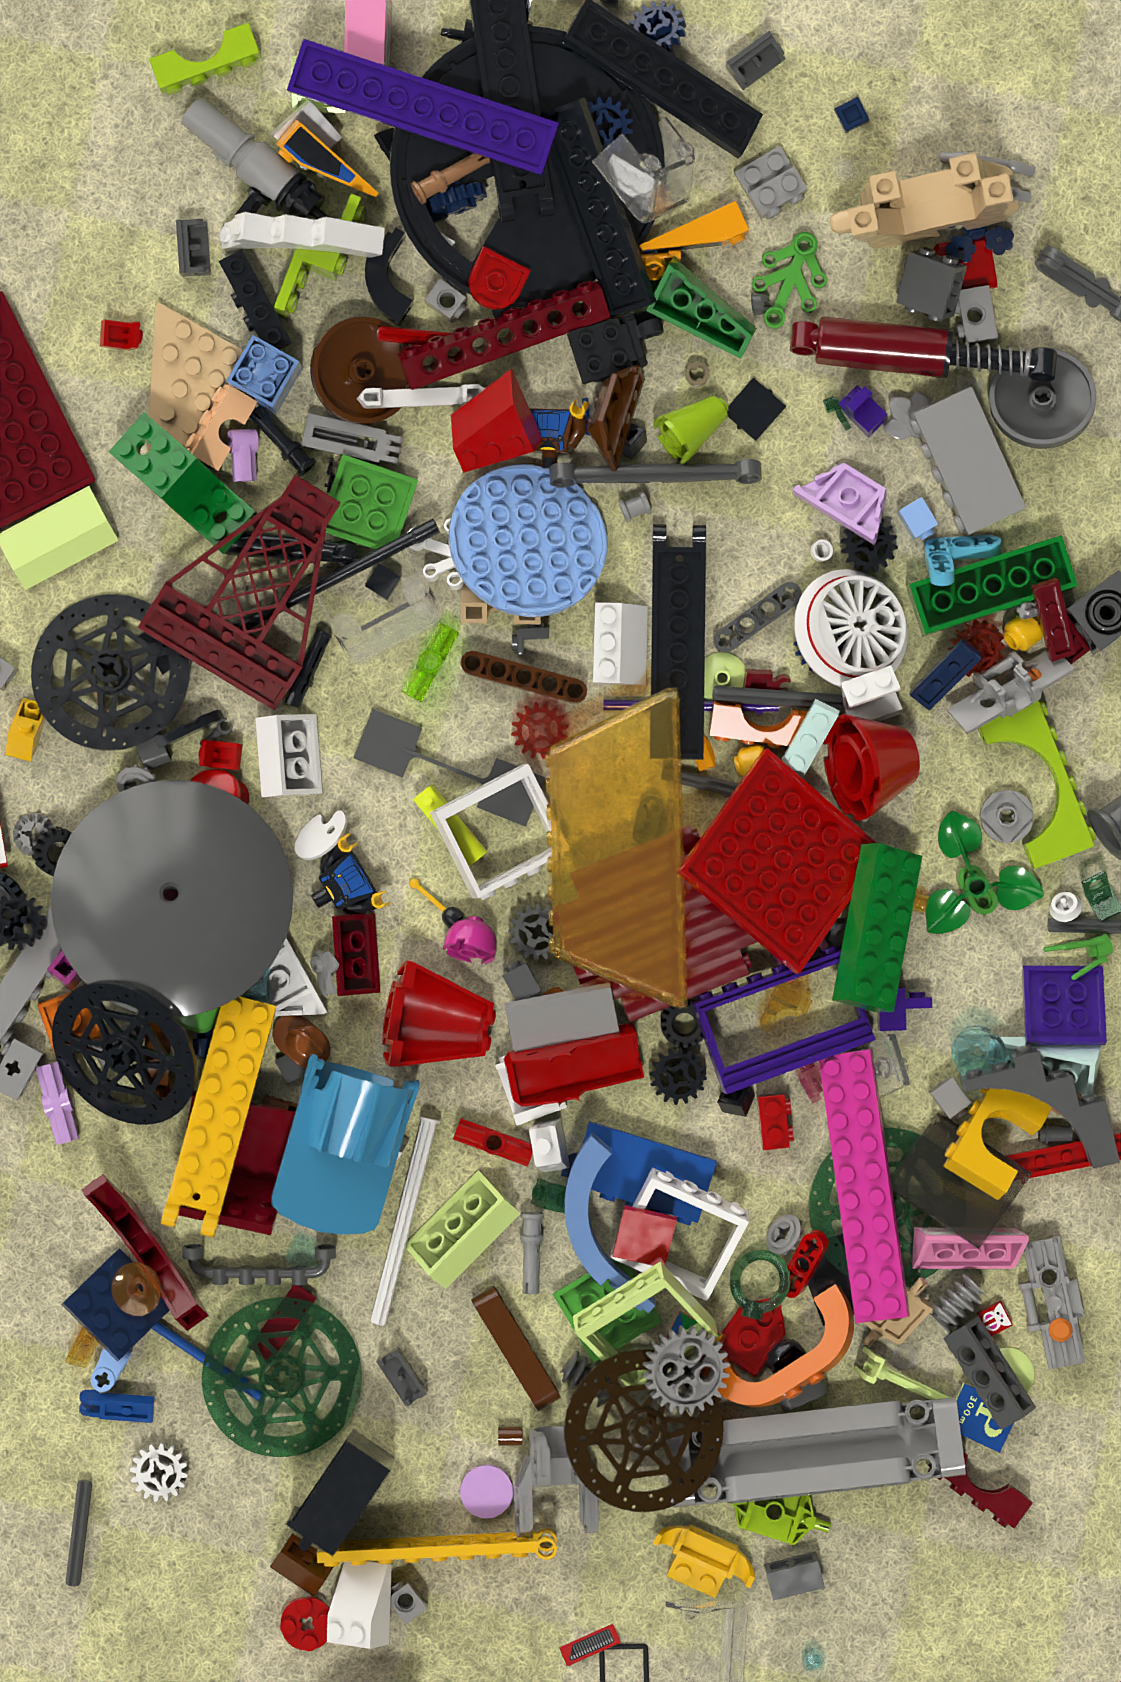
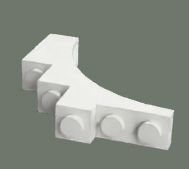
[220,212,385,258]

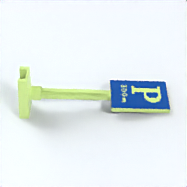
[853,1346,1014,1453]

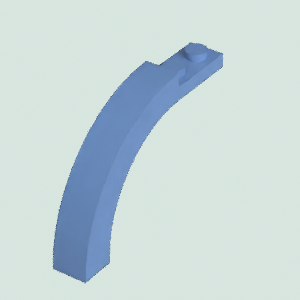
[565,1132,656,1313]

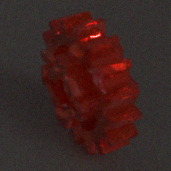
[948,619,1006,677]
[511,702,568,760]

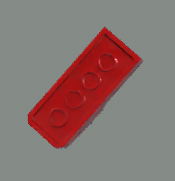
[504,1022,645,1107]

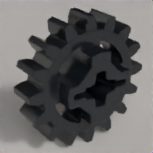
[840,518,898,574]
[649,1047,707,1105]

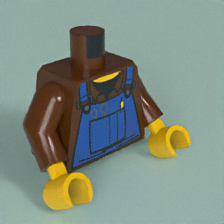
[529,399,589,469]

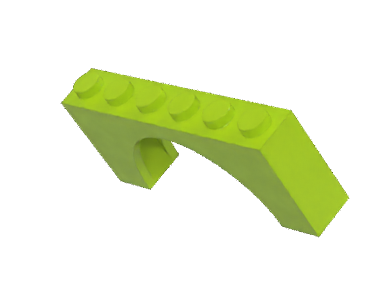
[978,700,1096,869]

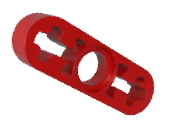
[779,1230,829,1298]

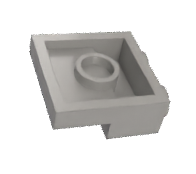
[734,146,808,219]

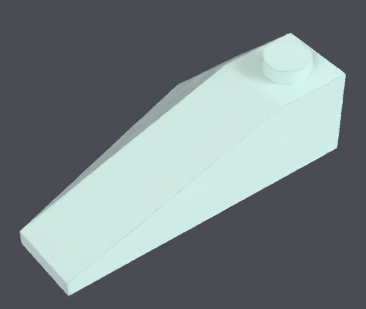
[989,1037,1102,1100]

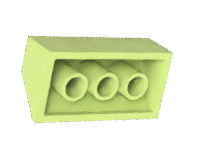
[405,1170,521,1289]

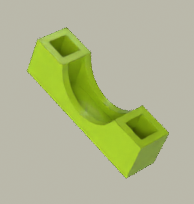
[149,22,261,95]

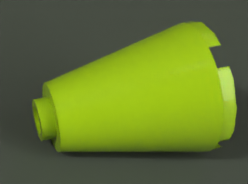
[653,396,729,464]

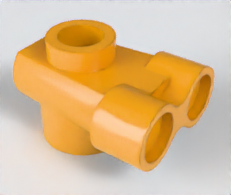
[640,249,681,280]

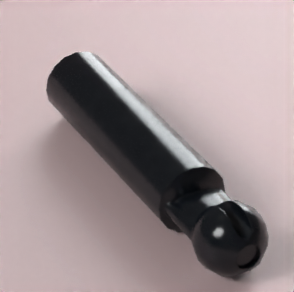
[225,530,357,566]

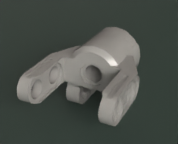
[514,1426,599,1538]

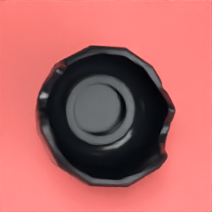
[767,1339,806,1374]

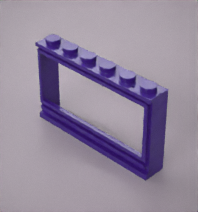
[691,946,876,1094]

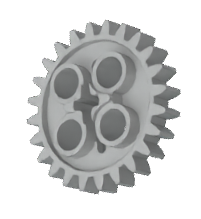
[642,1326,730,1414]

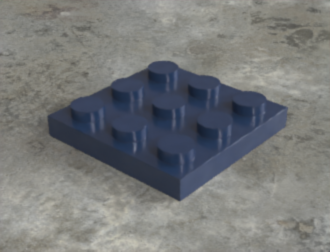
[61,1248,170,1362]

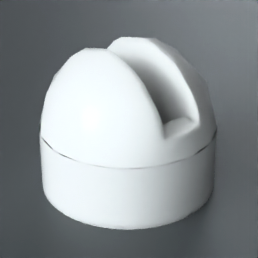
[810,540,833,562]

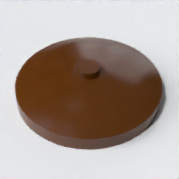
[310,317,410,424]

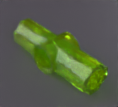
[401,622,460,703]

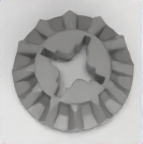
[116,764,156,792]
[13,814,55,856]
[766,1214,804,1256]

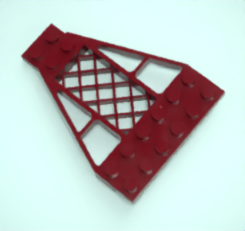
[137,474,341,711]

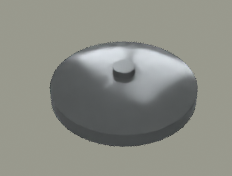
[989,348,1096,449]

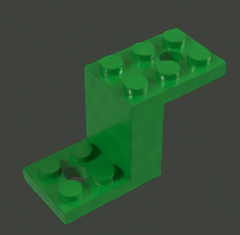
[109,412,257,554]

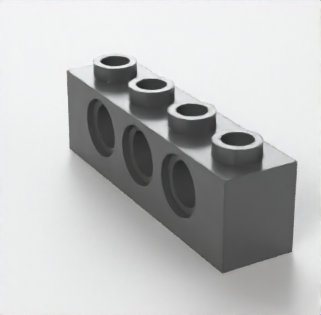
[943,1316,1036,1430]

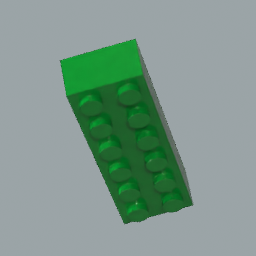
[906,535,1078,637]
[832,843,923,1012]

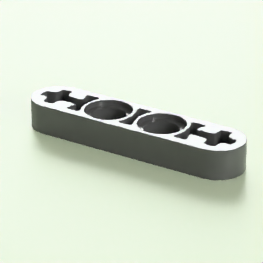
[713,582,802,653]

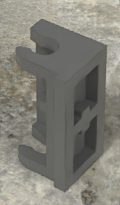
[726,31,786,90]
[176,219,211,277]
[376,1347,428,1406]
[764,1551,825,1601]

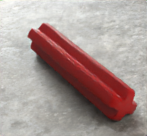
[377,326,452,345]

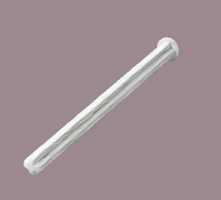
[371,1116,440,1326]

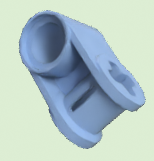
[91,1348,133,1392]

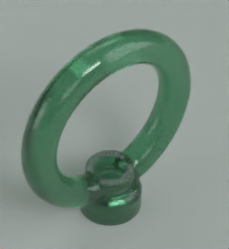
[730,1250,790,1321]

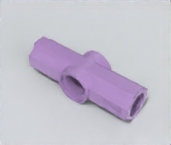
[36,1062,79,1145]

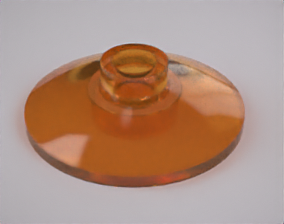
[112,1262,162,1316]

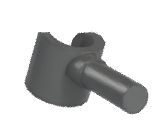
[199,718,233,745]

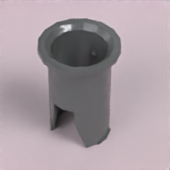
[1087,795,1121,860]

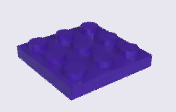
[1022,966,1107,1045]

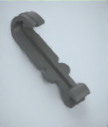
[1035,244,1121,322]

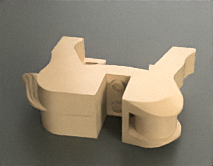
[830,153,1020,248]

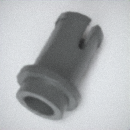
[1038,1123,1072,1144]

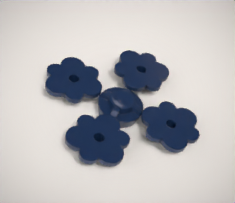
[945,224,1014,263]

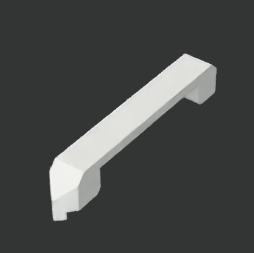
[356,384,485,409]

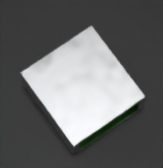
[270,99,342,171]

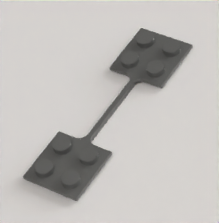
[353,709,545,827]

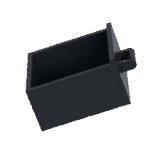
[285,1429,395,1557]

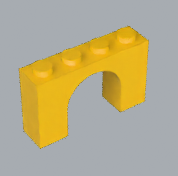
[943,1088,1052,1200]

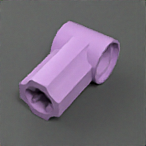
[227,429,259,482]

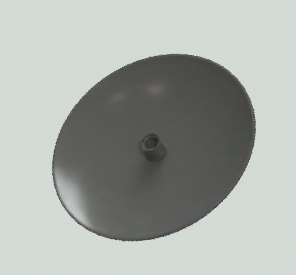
[51,780,293,1017]

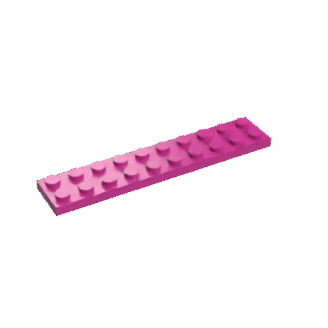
[819,1049,910,1323]

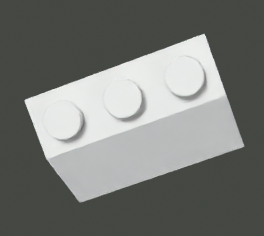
[593,603,648,686]
[256,714,322,797]

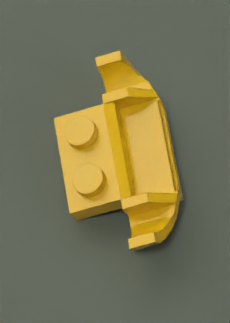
[653,1524,755,1598]

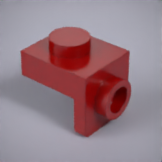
[100,319,143,351]
[198,739,243,771]

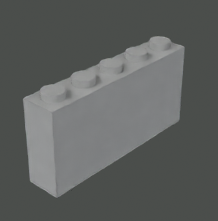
[909,386,1026,535]

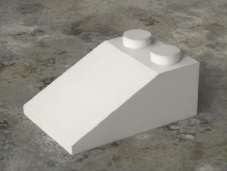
[327,1561,392,1649]

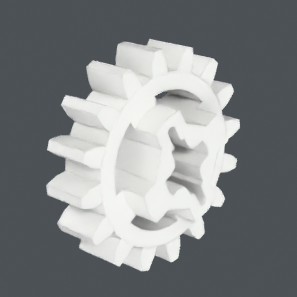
[130,1442,189,1502]

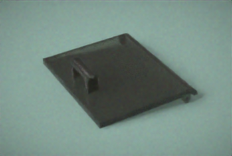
[891,1112,1032,1249]

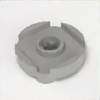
[979,790,1033,843]

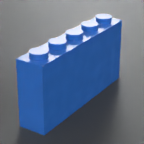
[581,1121,717,1226]

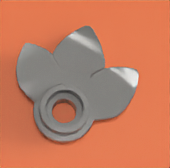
[883,391,930,440]
[310,950,339,997]

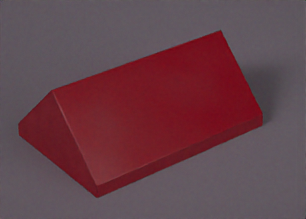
[332,913,381,996]

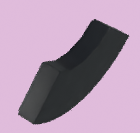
[155,709,224,749]

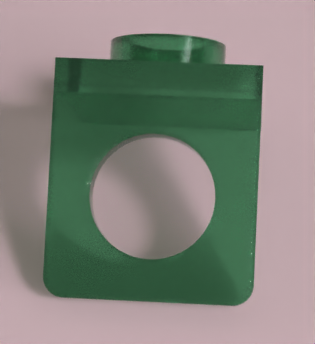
[1081,870,1121,922]

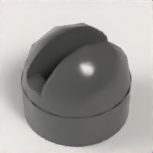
[751,294,770,316]

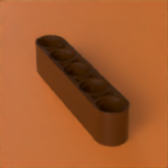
[461,651,587,704]
[471,1286,561,1411]

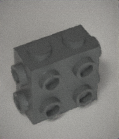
[896,247,967,322]

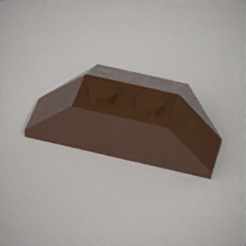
[587,365,645,472]

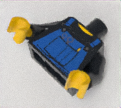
[311,833,390,914]

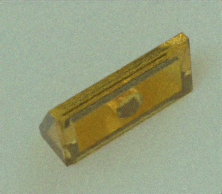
[65,1327,99,1368]

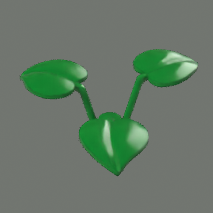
[925,811,1044,934]

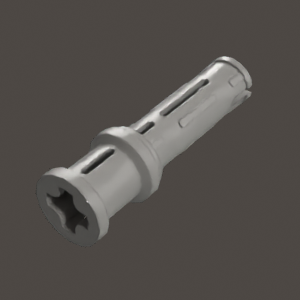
[520,1212,544,1294]

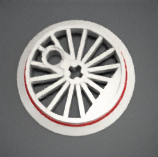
[794,569,908,687]

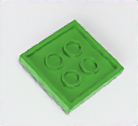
[326,454,418,556]
[553,1258,662,1363]

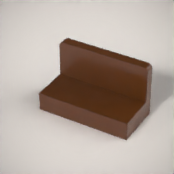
[270,1533,334,1596]

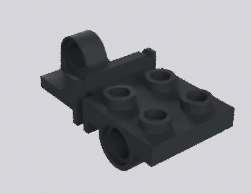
[567,311,664,384]

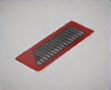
[559,1624,620,1666]

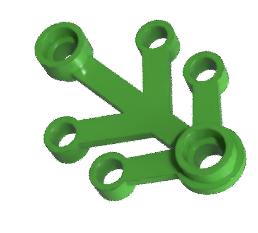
[752,232,827,329]

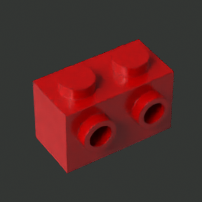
[756,1093,794,1150]

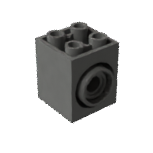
[1066,570,1121,655]

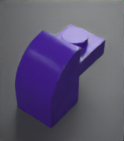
[839,385,887,438]
[877,987,933,1031]

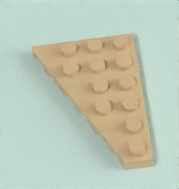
[147,302,244,453]

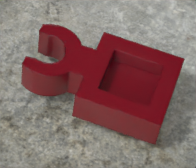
[743,669,791,691]

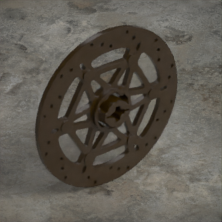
[564,1349,723,1512]

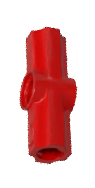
[453,1118,533,1167]

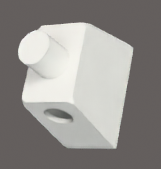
[529,1118,570,1172]

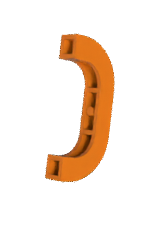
[705,1284,854,1407]

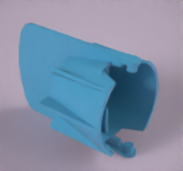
[272,1054,420,1235]

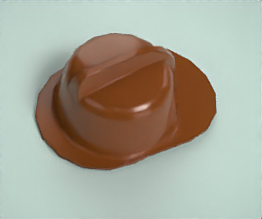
[272,1015,331,1069]

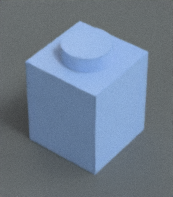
[897,497,938,541]

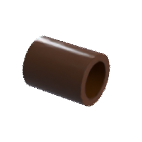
[498,1427,523,1446]

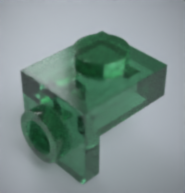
[531,1178,567,1214]

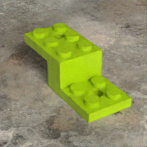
[274,194,366,319]

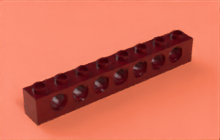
[397,281,610,390]

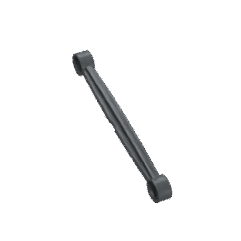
[549,459,762,488]

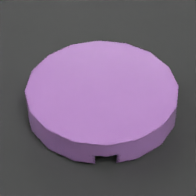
[460,1464,513,1518]

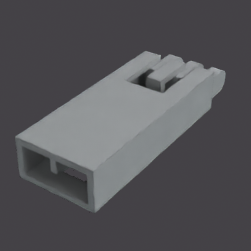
[301,413,404,465]

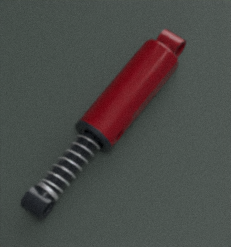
[789,316,1057,382]

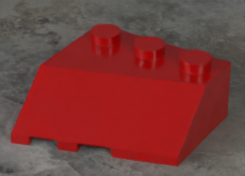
[451,368,543,473]

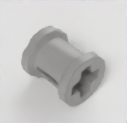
[619,492,652,523]

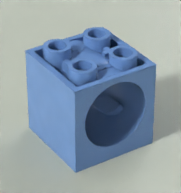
[226,335,303,414]

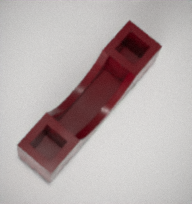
[926,1450,1033,1529]

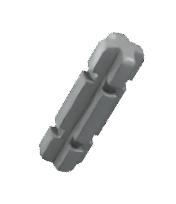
[1016,601,1038,619]

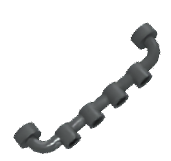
[182,1244,336,1285]

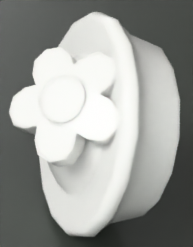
[1049,892,1082,922]

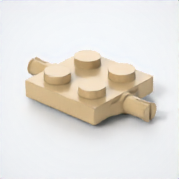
[862,1277,933,1348]

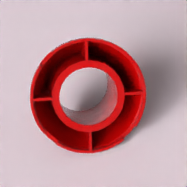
[823,714,920,820]

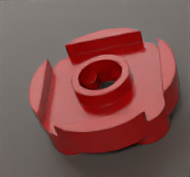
[280,1596,330,1652]

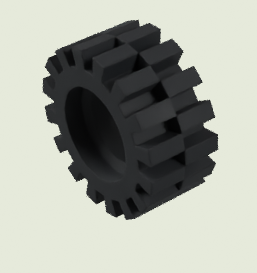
[31,827,72,876]
[660,1000,708,1048]

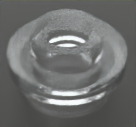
[891,1343,918,1370]

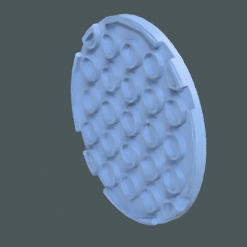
[448,464,607,617]

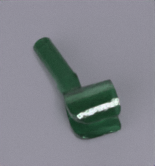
[823,397,851,431]

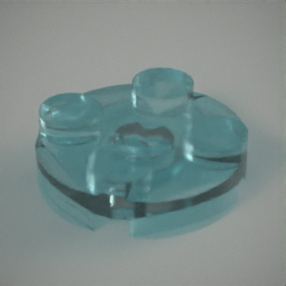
[951,1025,1006,1075]

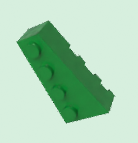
[646,257,757,359]

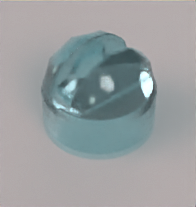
[802,1648,825,1671]

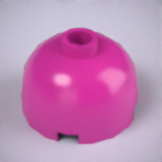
[443,916,497,964]

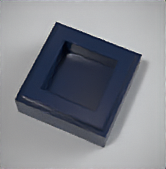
[834,97,870,133]

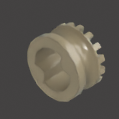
[685,362,709,387]

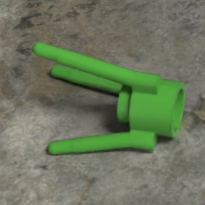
[1043,934,1113,980]

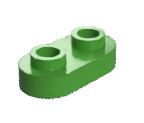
[956,865,998,915]

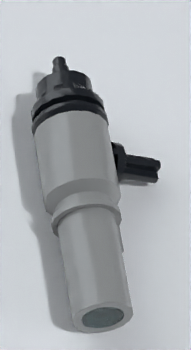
[181,97,328,220]

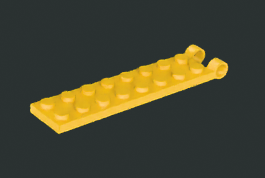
[161,996,277,1238]
[317,1528,557,1567]

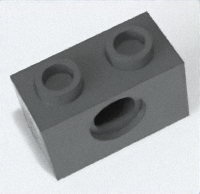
[503,960,541,1001]

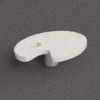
[295,811,348,860]

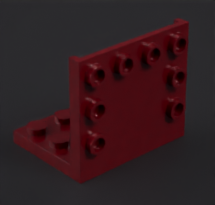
[178,1090,296,1236]

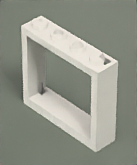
[430,764,571,900]
[610,1168,749,1301]

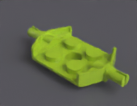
[731,1495,831,1545]

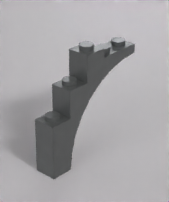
[960,1045,1120,1169]

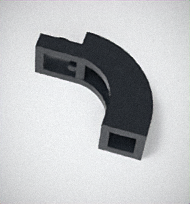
[365,228,414,326]

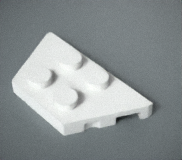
[252,937,327,1016]

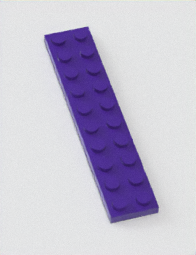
[287,39,559,176]

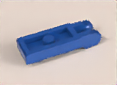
[79,1389,154,1423]

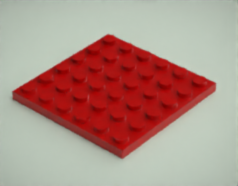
[676,748,876,974]

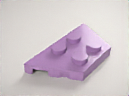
[792,463,887,545]

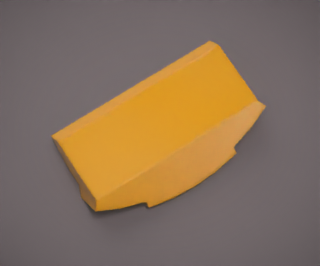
[695,735,715,772]

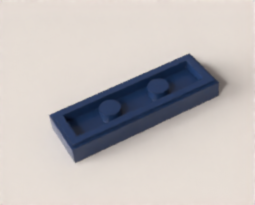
[909,638,982,711]

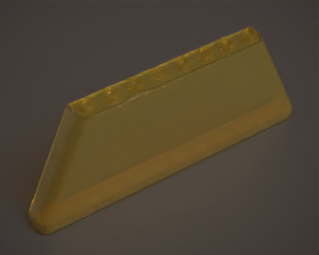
[545,688,687,1009]

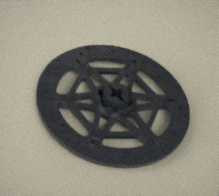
[31,594,190,751]
[52,981,197,1125]

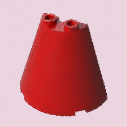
[382,960,496,1067]

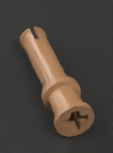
[411,153,490,204]

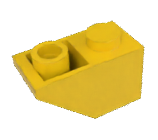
[5,698,45,762]

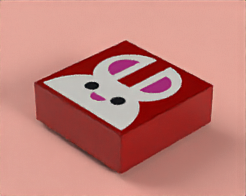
[977,1301,1013,1336]

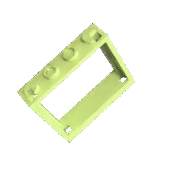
[573,1261,719,1386]

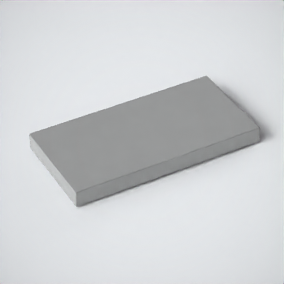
[504,982,619,1053]

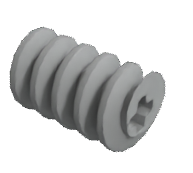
[931,1274,986,1334]

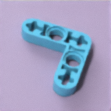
[924,535,1001,586]

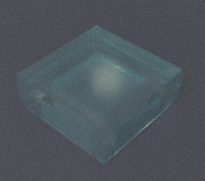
[285,1236,317,1268]

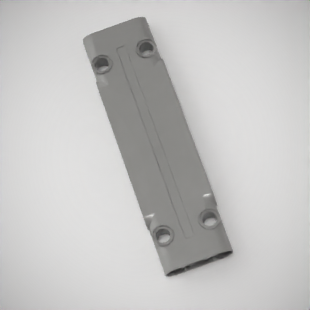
[666,1397,966,1508]

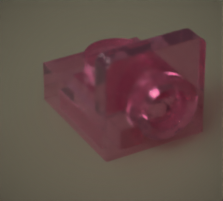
[796,1062,823,1104]

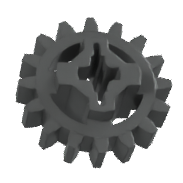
[508,903,563,961]

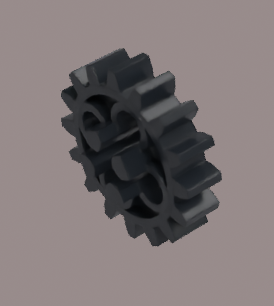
[0,893,47,950]

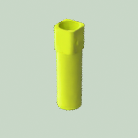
[413,784,488,867]

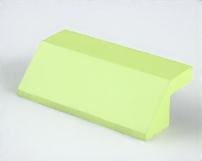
[0,486,119,590]

